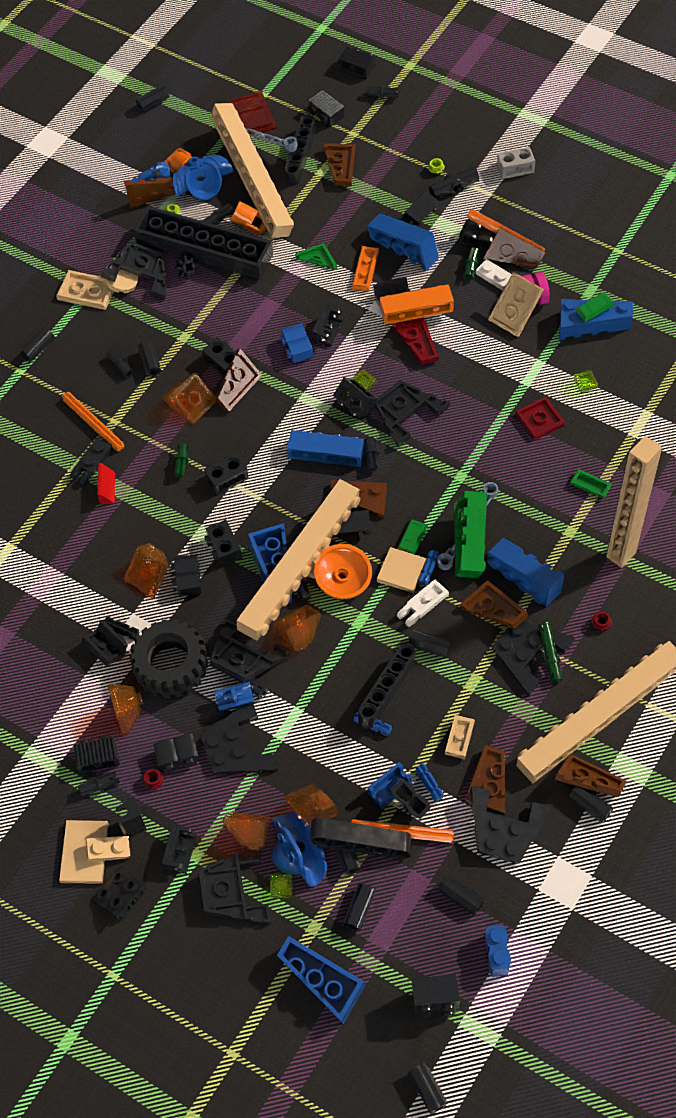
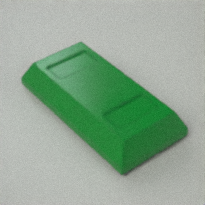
[575,292,615,323]
[570,469,612,499]
[397,519,428,555]

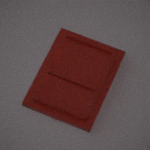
[225,91,278,134]

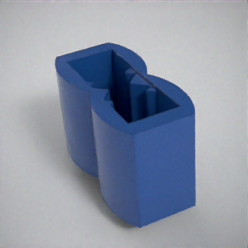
[280,323,314,363]
[485,925,511,977]

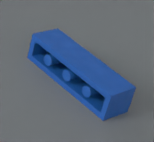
[287,430,364,467]

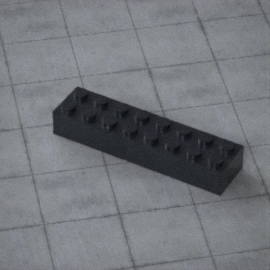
[133,206,273,280]

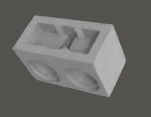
[497,147,535,179]

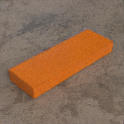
[352,246,379,292]

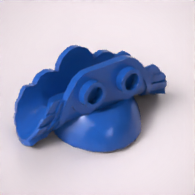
[173,155,233,200]
[272,812,327,887]

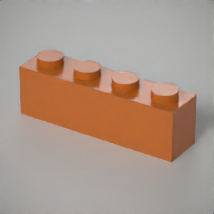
[380,284,454,325]

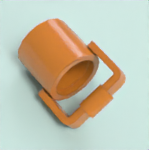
[164,148,192,174]
[230,201,266,236]

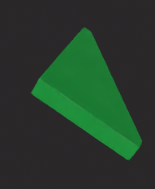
[295,243,337,270]

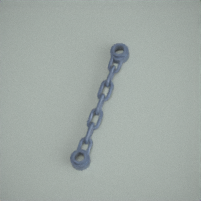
[245,128,298,152]
[437,482,498,570]

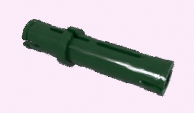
[538,622,563,683]

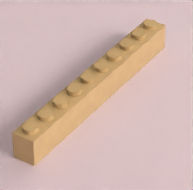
[210,103,294,238]
[607,436,662,568]
[237,479,360,641]
[516,641,676,784]

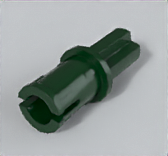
[463,247,480,281]
[174,443,189,478]

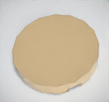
[104,269,138,293]

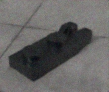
[70,438,113,485]

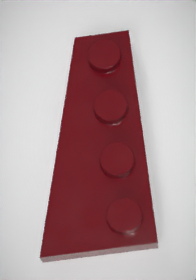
[391,317,439,365]

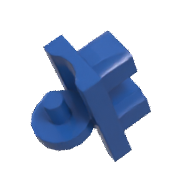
[214,682,254,711]

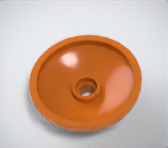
[314,544,372,599]

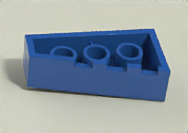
[367,213,439,271]
[559,299,633,340]
[248,523,292,604]
[487,538,564,607]
[277,936,366,1024]

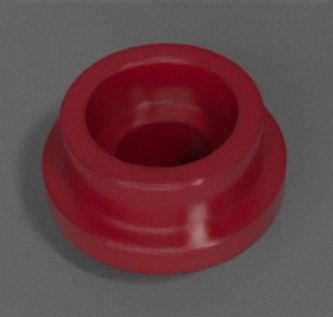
[591,612,612,631]
[143,769,164,789]

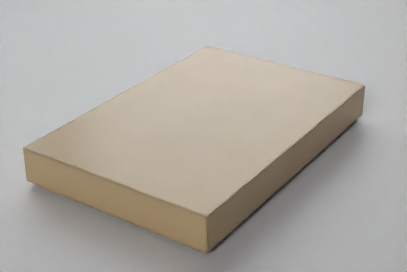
[56,270,114,310]
[488,272,544,337]
[59,820,109,884]

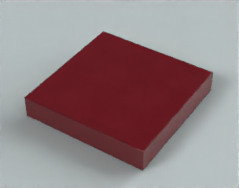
[515,397,566,441]

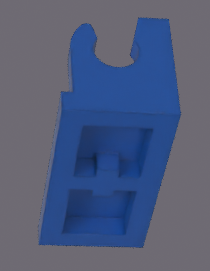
[368,762,413,810]

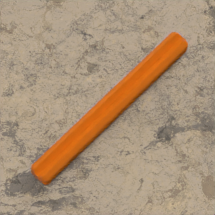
[467,209,545,251]
[62,392,124,452]
[350,819,454,843]

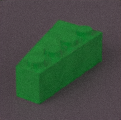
[454,491,487,578]

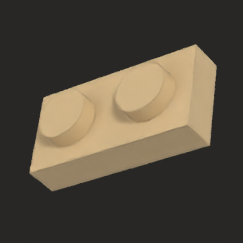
[445,715,475,759]
[85,836,130,862]

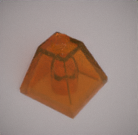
[162,373,216,424]
[124,543,169,599]
[274,604,321,651]
[108,684,144,736]
[284,784,339,827]
[222,812,270,850]

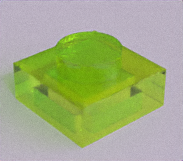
[353,369,376,390]
[574,370,598,393]
[270,874,292,898]

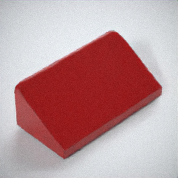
[97,463,115,504]

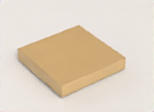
[377,547,426,593]

